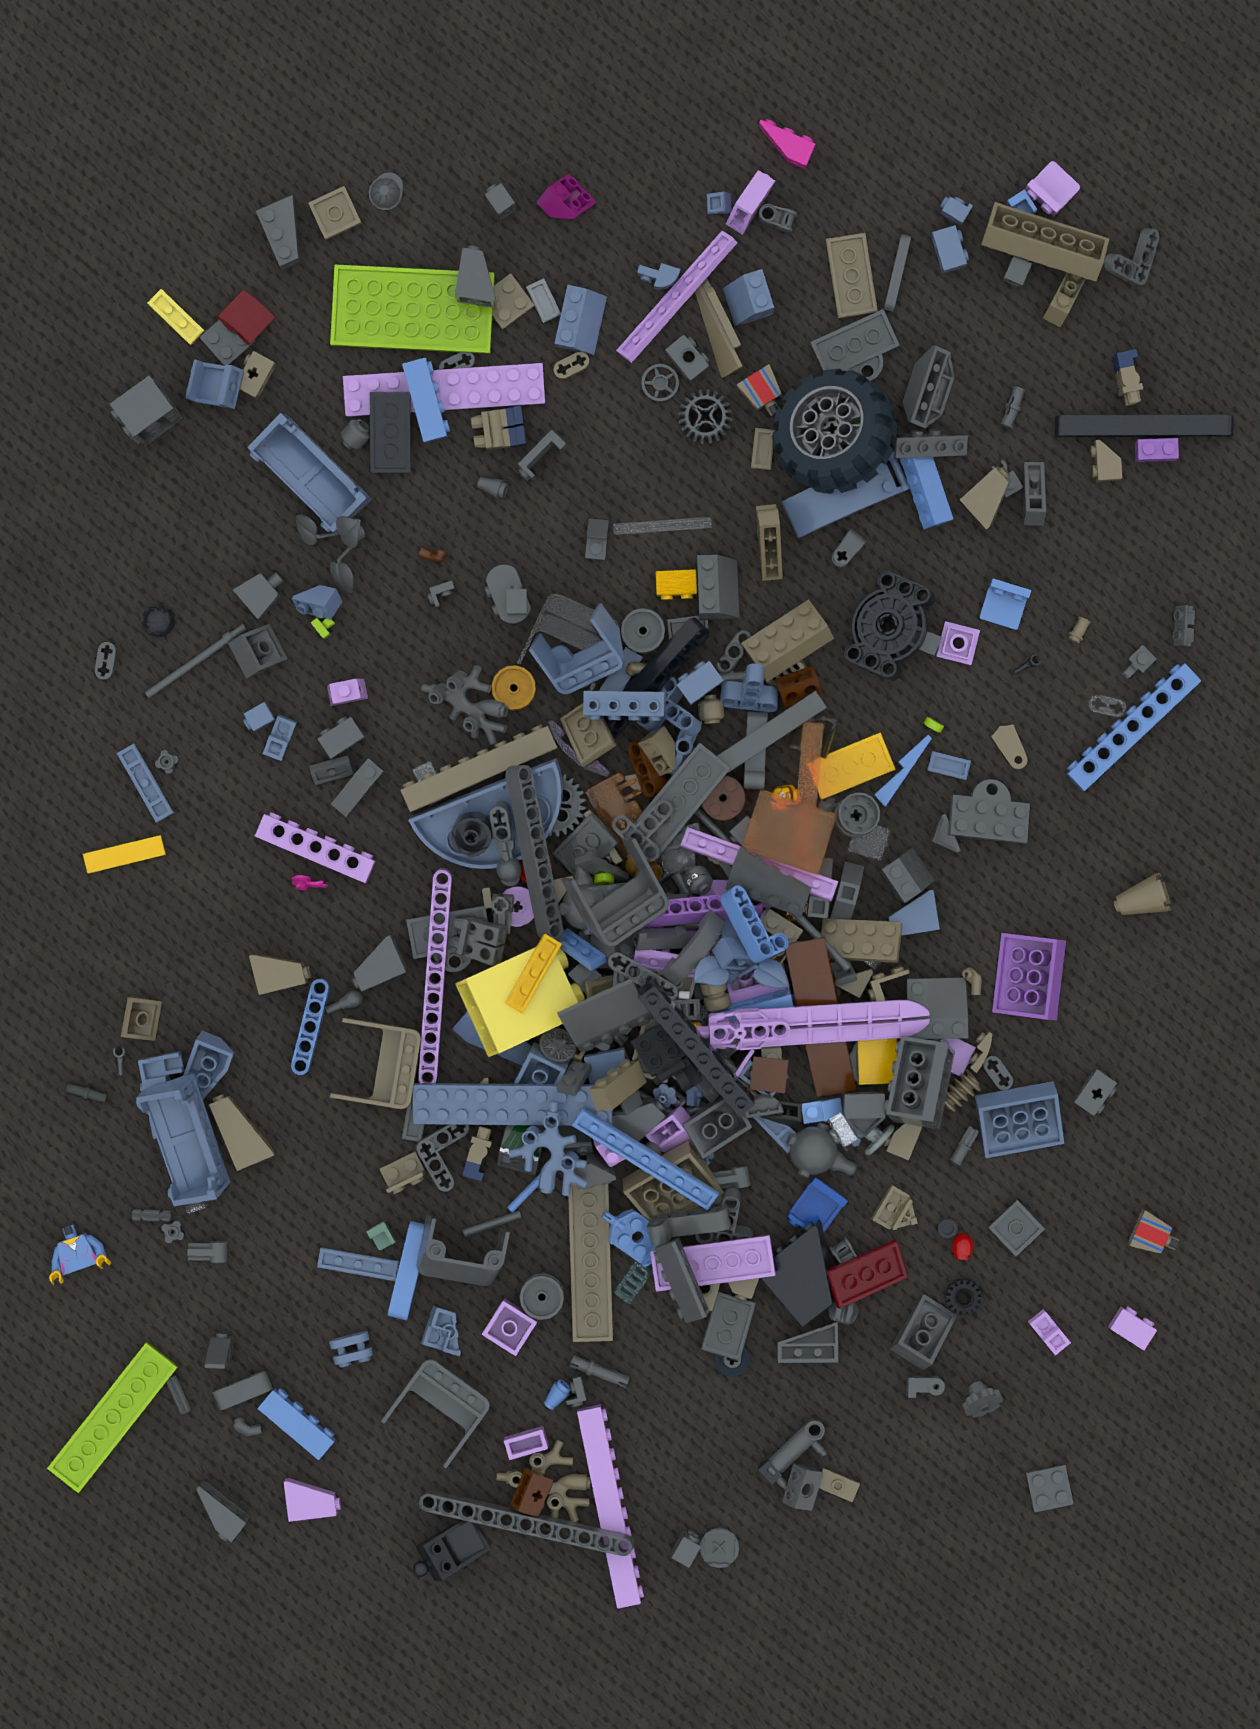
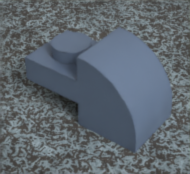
[637,263,680,290]

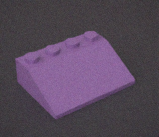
[992,933,1066,1020]

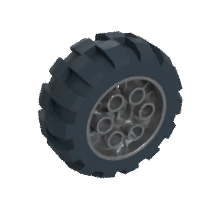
[772,369,897,494]

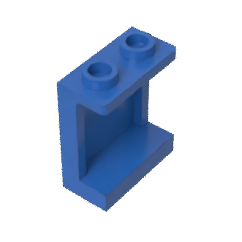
[787,1176,848,1232]

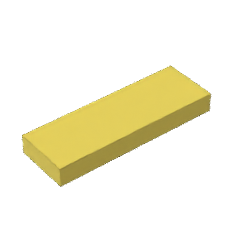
[148,289,205,345]

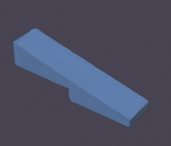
[874,735,932,807]

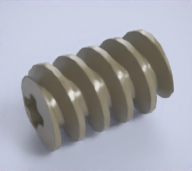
[945,1069,981,1112]

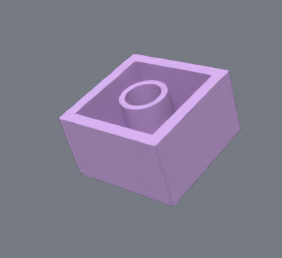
[482,1298,538,1356]

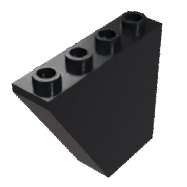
[761,1219,834,1327]

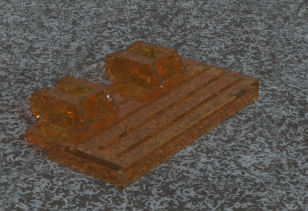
[585,772,643,861]

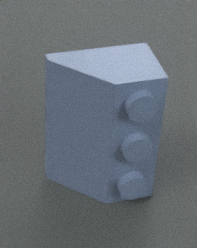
[554,285,607,355]

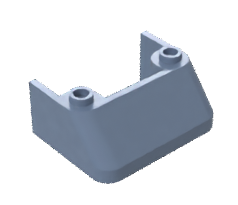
[529,603,624,694]

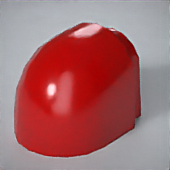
[952,1233,973,1260]

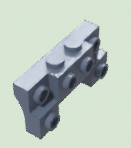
[138,1051,185,1139]

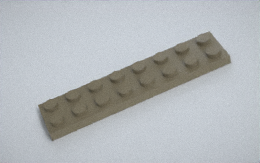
[568,1183,613,1342]

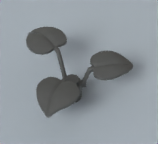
[296,514,365,593]

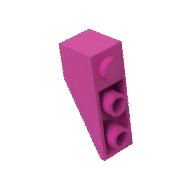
[759,119,816,169]

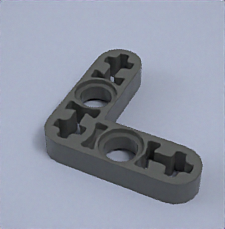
[1104,228,1159,285]
[416,1124,469,1192]

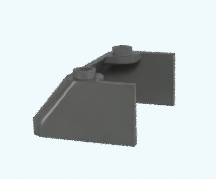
[416,1214,510,1286]

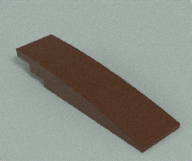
[785,937,857,1097]

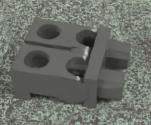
[450,916,508,966]

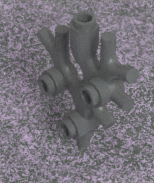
[421,665,509,745]

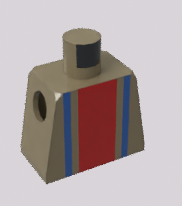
[736,364,782,416]
[1127,1209,1179,1253]

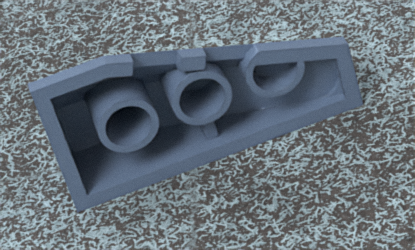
[453,1011,532,1065]
[183,1031,234,1100]

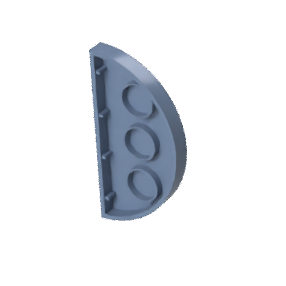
[408,758,563,869]

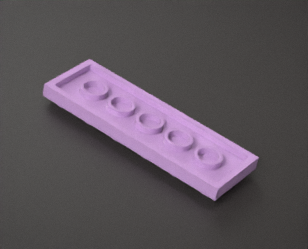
[650,1235,776,1291]

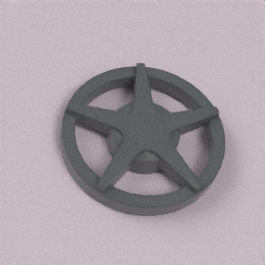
[641,364,679,402]

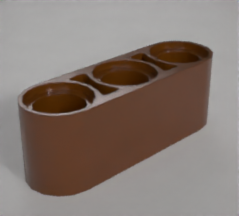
[628,739,667,798]

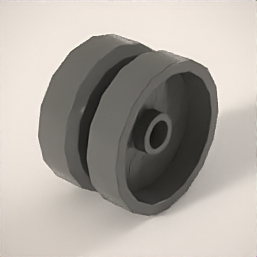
[621,608,665,654]
[520,1272,564,1320]

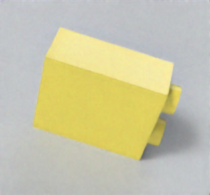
[455,947,585,1057]

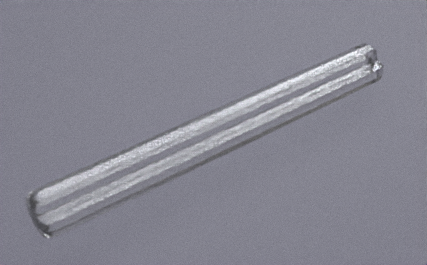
[613,517,712,535]

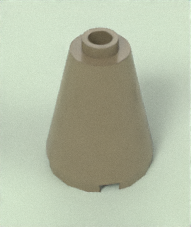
[1114,872,1172,915]

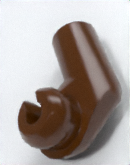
[418,547,447,562]

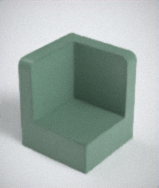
[367,1220,397,1250]

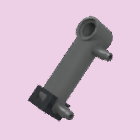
[758,1418,827,1490]

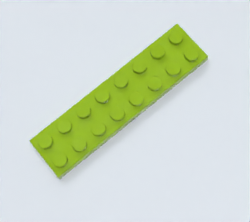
[47,1342,178,1493]

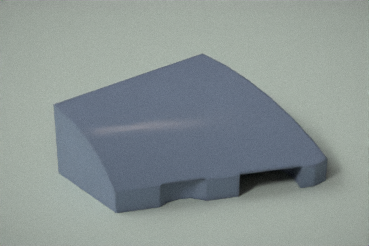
[421,1305,461,1356]

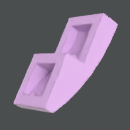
[1028,1309,1071,1355]

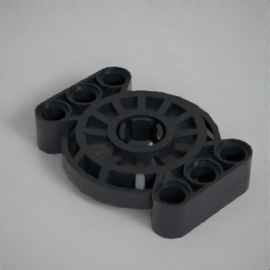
[844,571,935,681]

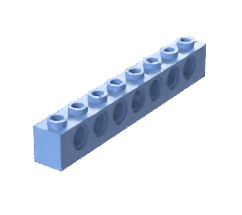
[1066,663,1201,791]

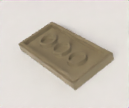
[826,233,878,319]

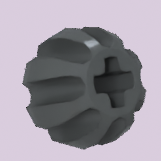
[828,1300,858,1324]

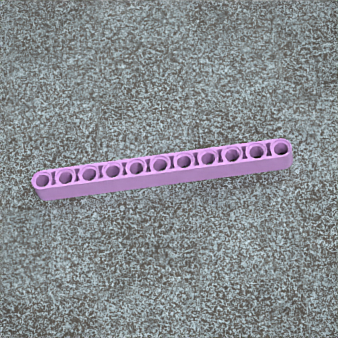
[419,868,452,1083]

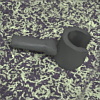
[113,1047,126,1075]

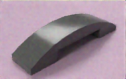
[661,909,725,985]

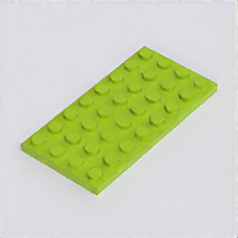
[330,265,495,354]

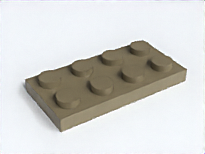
[821,918,903,963]

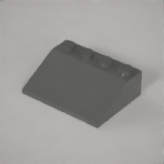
[557,979,654,1052]

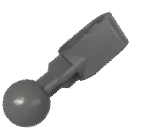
[490,801,522,882]

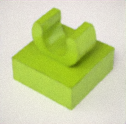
[311,618,335,639]

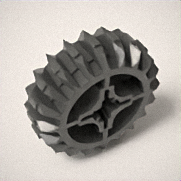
[678,389,732,444]

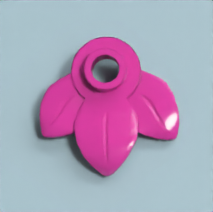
[292,875,328,890]

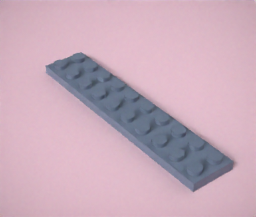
[412,1083,613,1126]

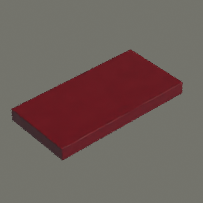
[826,1240,908,1309]

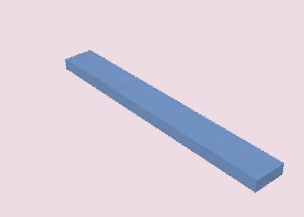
[572,1108,719,1210]

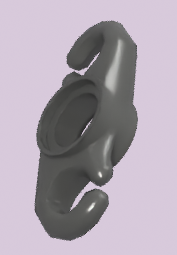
[716,629,752,673]

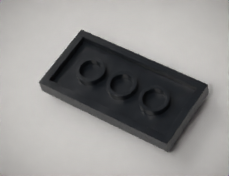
[370,392,411,473]

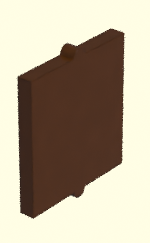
[750,1056,789,1093]

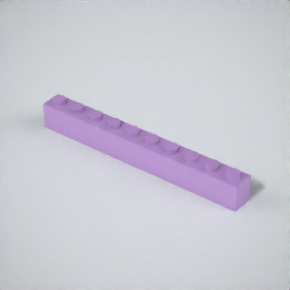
[577,1404,644,1609]

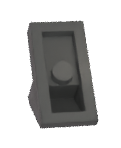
[585,519,609,560]

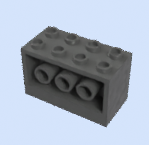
[110,376,184,446]
[884,1036,955,1130]

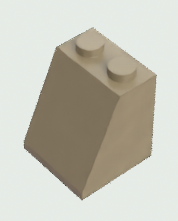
[249,954,312,995]

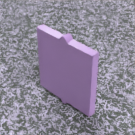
[939,1039,976,1076]
[734,1049,755,1077]

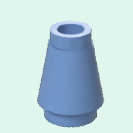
[544,1379,571,1410]

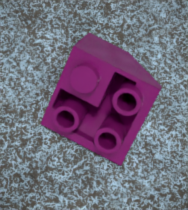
[536,174,597,219]

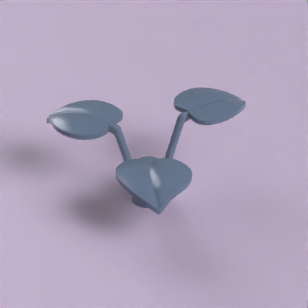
[694,919,788,989]

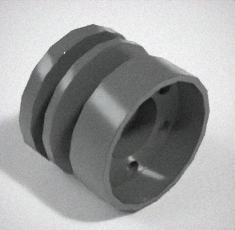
[833,793,880,838]

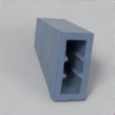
[888,890,940,936]

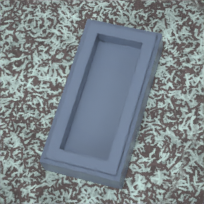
[927,751,971,780]

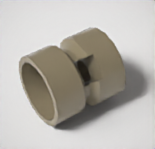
[699,983,731,1011]

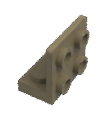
[380,1151,426,1194]

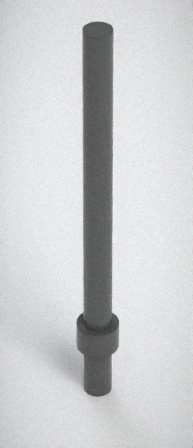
[145,624,247,698]

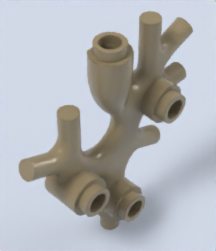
[497,1439,591,1522]

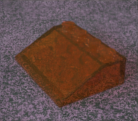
[742,789,837,875]

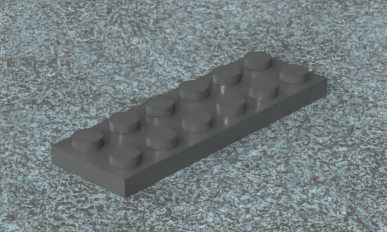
[632,743,731,862]

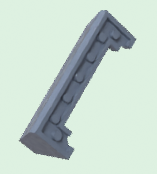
[247,413,372,533]
[136,1074,230,1206]

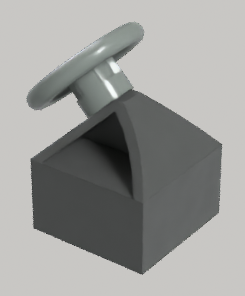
[842,1091,894,1155]

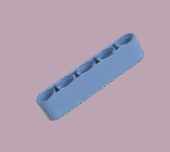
[291,979,330,1075]
[387,1221,424,1320]

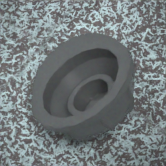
[368,172,403,210]

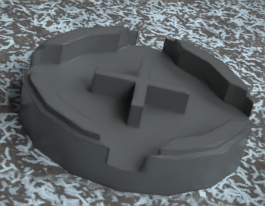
[700,1527,739,1568]

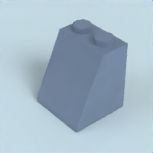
[723,269,774,327]

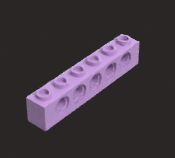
[255,812,376,883]

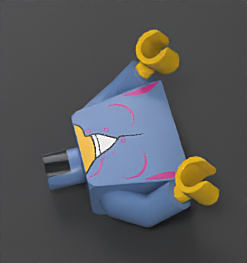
[49,1225,111,1285]

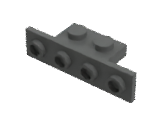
[894,429,968,458]

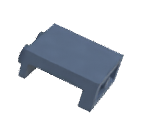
[186,360,244,409]

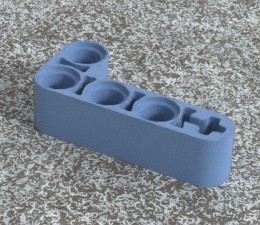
[721,885,789,963]

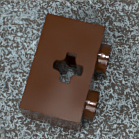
[510,1468,553,1517]

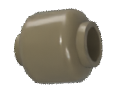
[698,695,724,724]

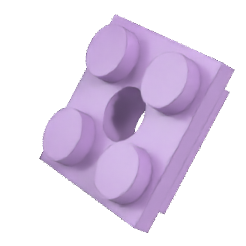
[936,621,980,665]

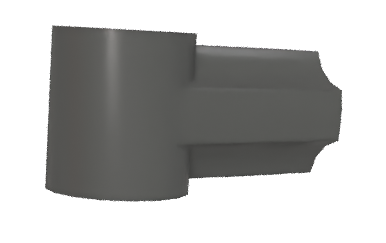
[712,1166,751,1189]
[187,1241,228,1263]

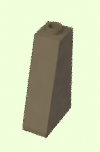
[209,1094,276,1171]

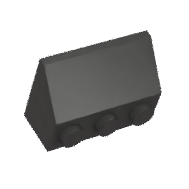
[697,555,739,620]

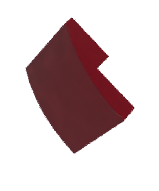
[217,290,275,345]

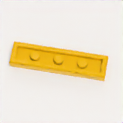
[83,835,166,873]
[505,934,562,1013]

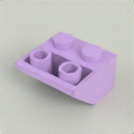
[645,1105,694,1153]

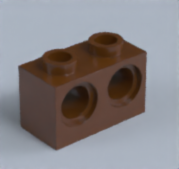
[775,666,823,708]

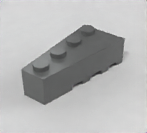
[725,846,812,917]

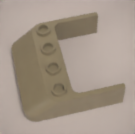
[330,1017,421,1109]

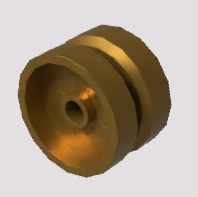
[492,665,537,711]

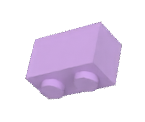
[1108,1306,1157,1350]
[504,1426,549,1460]

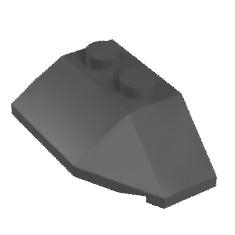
[903,345,954,429]

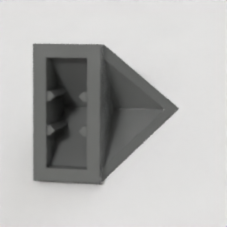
[929,814,961,853]

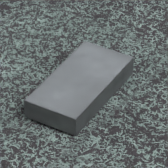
[526,278,561,324]

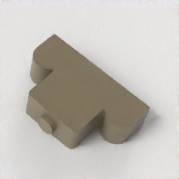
[756,504,783,581]

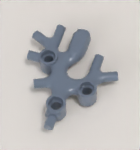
[509,1100,588,1196]

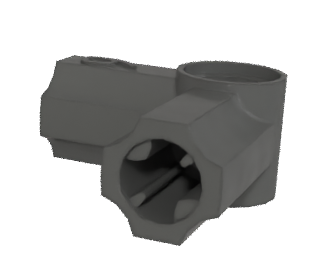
[491,894,514,934]

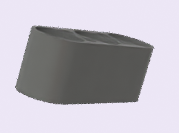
[212,1370,273,1411]

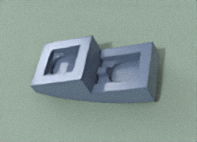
[263,715,297,761]

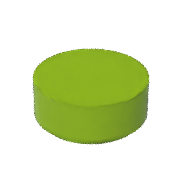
[923,716,944,733]
[594,873,614,886]

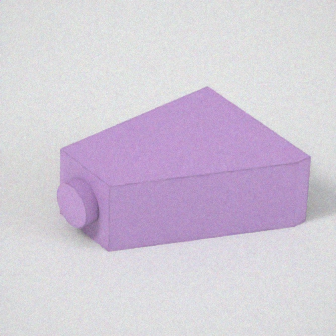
[726,170,775,235]
[284,1478,341,1522]

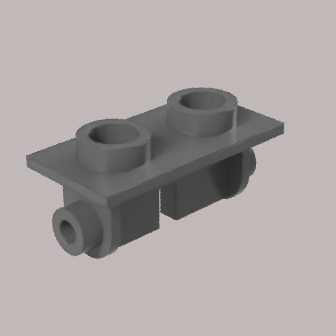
[1173,605,1195,647]

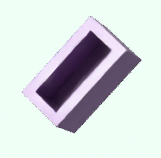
[1135,438,1179,462]

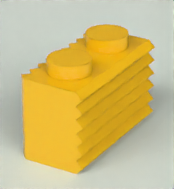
[656,570,697,600]

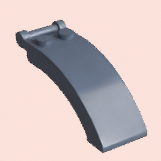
[782,452,910,538]

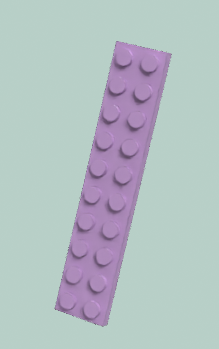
[343,363,545,417]

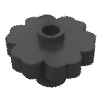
[962,1381,1003,1418]

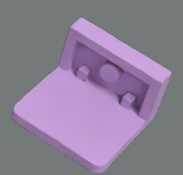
[1025,161,1080,217]

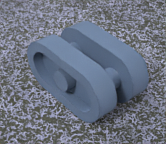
[329,1331,373,1367]

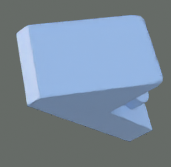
[802,1098,843,1124]

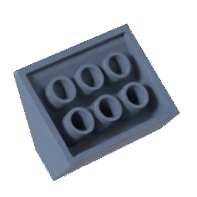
[975,1081,1064,1158]

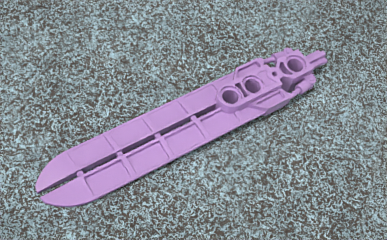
[695,1000,930,1050]

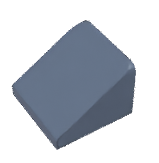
[707,191,732,214]

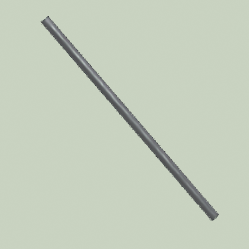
[694,808,851,971]

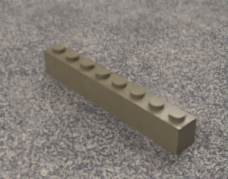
[400,724,557,813]

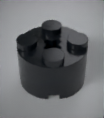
[451,812,493,857]

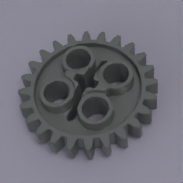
[548,774,586,837]

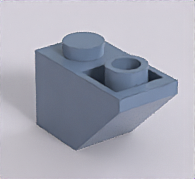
[292,585,342,619]

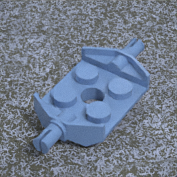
[601,1209,656,1267]

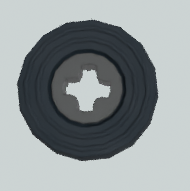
[715,1345,750,1377]

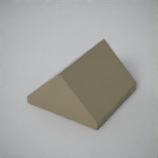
[121,996,162,1041]

